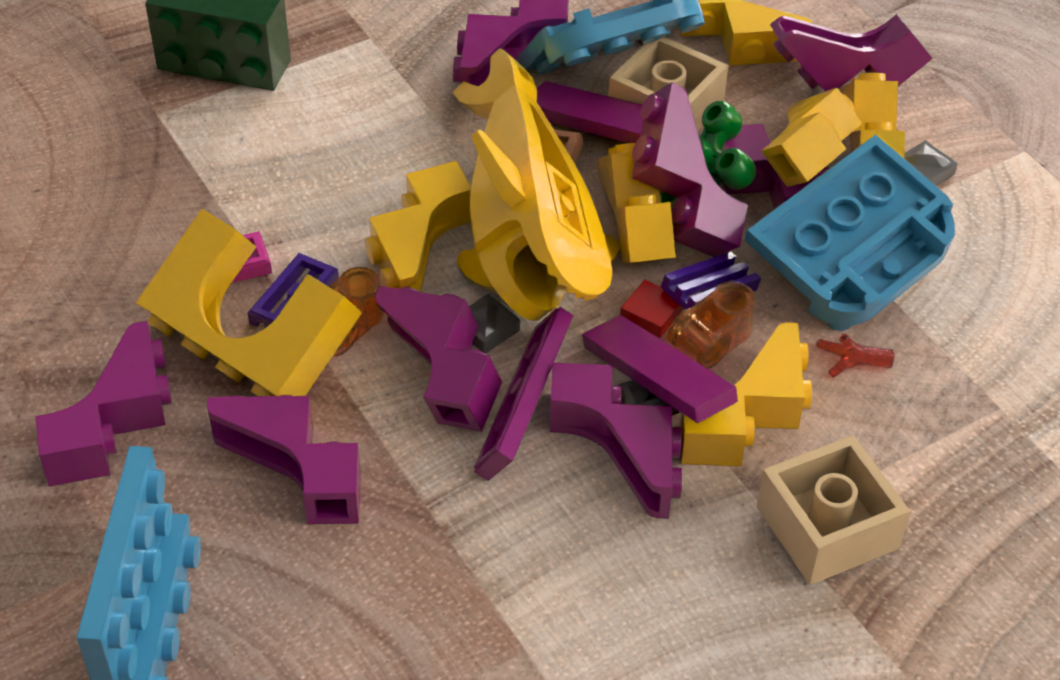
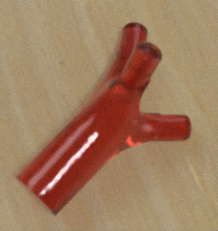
[816,334,895,378]

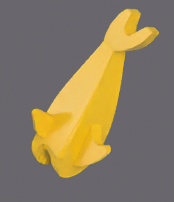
[453,48,621,321]

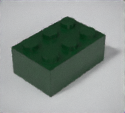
[145,0,291,91]

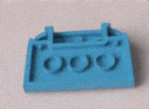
[517,0,705,75]
[745,135,955,331]
[77,446,201,680]

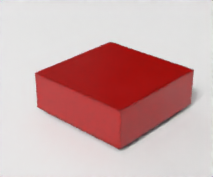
[620,279,684,338]

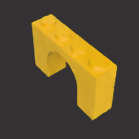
[136,209,362,396]

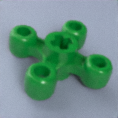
[660,101,756,223]

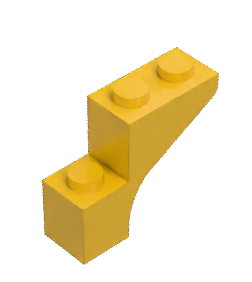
[679,0,813,66]
[840,73,905,158]
[761,88,862,187]
[597,143,676,263]
[365,160,471,292]
[680,322,812,466]

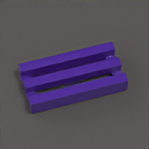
[661,251,762,315]
[247,253,339,328]

